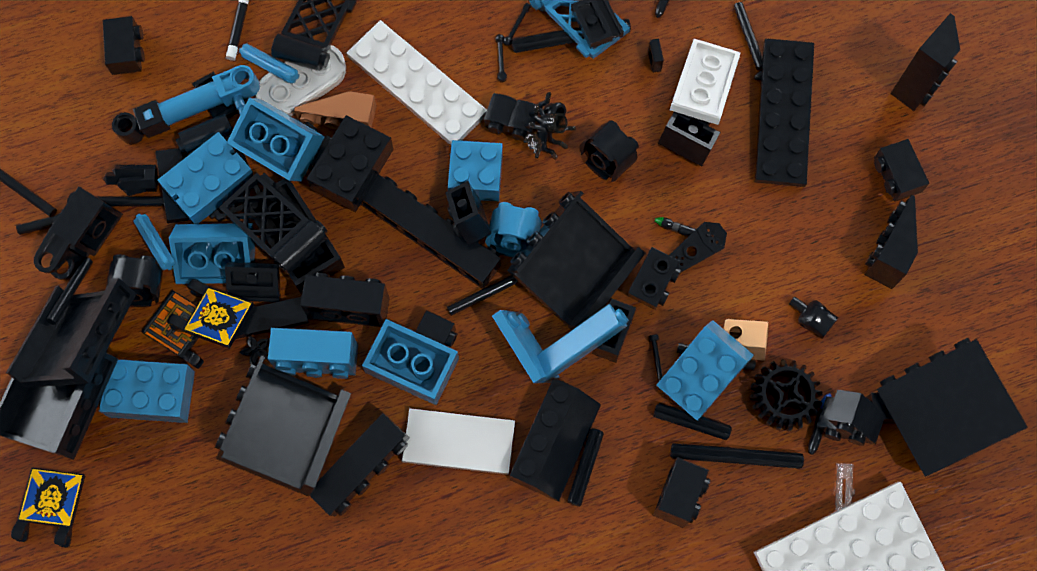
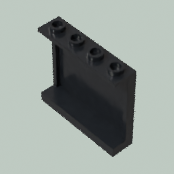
[507,191,646,330]
[6,278,137,388]
[877,337,1028,477]
[0,352,118,460]
[214,355,351,497]

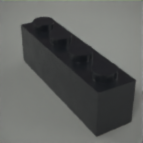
[309,413,410,517]

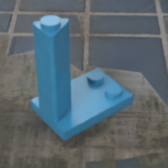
[492,304,628,383]

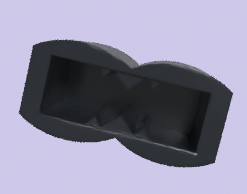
[484,93,540,141]

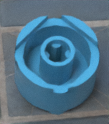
[485,202,542,257]

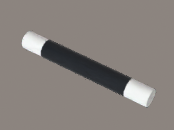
[226,0,249,61]

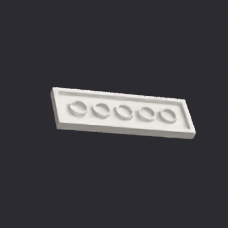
[347,20,487,145]

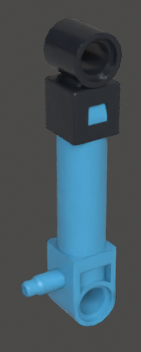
[112,65,260,145]

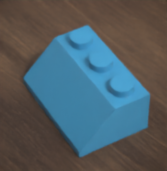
[169,223,255,284]

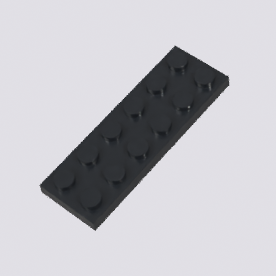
[755,38,814,187]

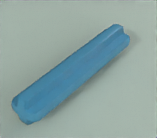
[239,44,300,83]
[133,213,175,271]

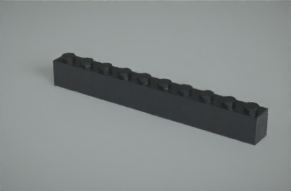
[296,119,501,289]

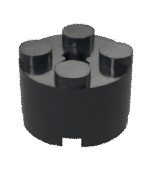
[579,120,639,182]
[106,254,163,307]

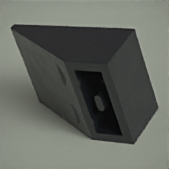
[864,195,918,289]

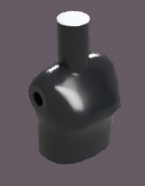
[789,296,839,339]

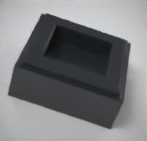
[647,38,664,73]

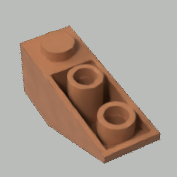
[294,91,377,129]

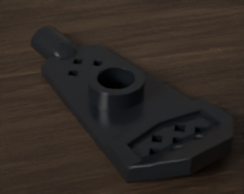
[669,222,727,273]

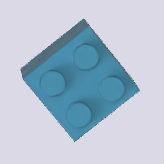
[448,140,503,202]

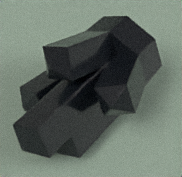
[103,165,158,196]

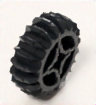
[750,359,823,431]

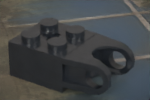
[34,187,123,280]

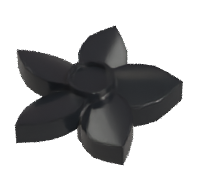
[239,336,269,364]

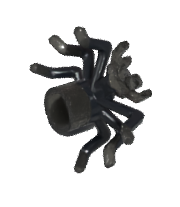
[523,92,576,160]

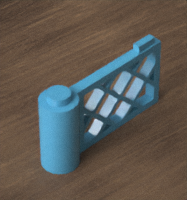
[529,0,630,59]

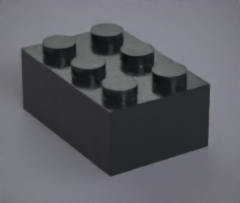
[307,115,394,213]
[301,273,390,327]

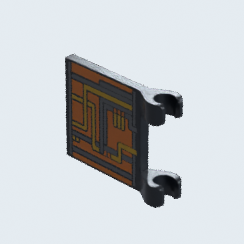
[141,290,204,369]

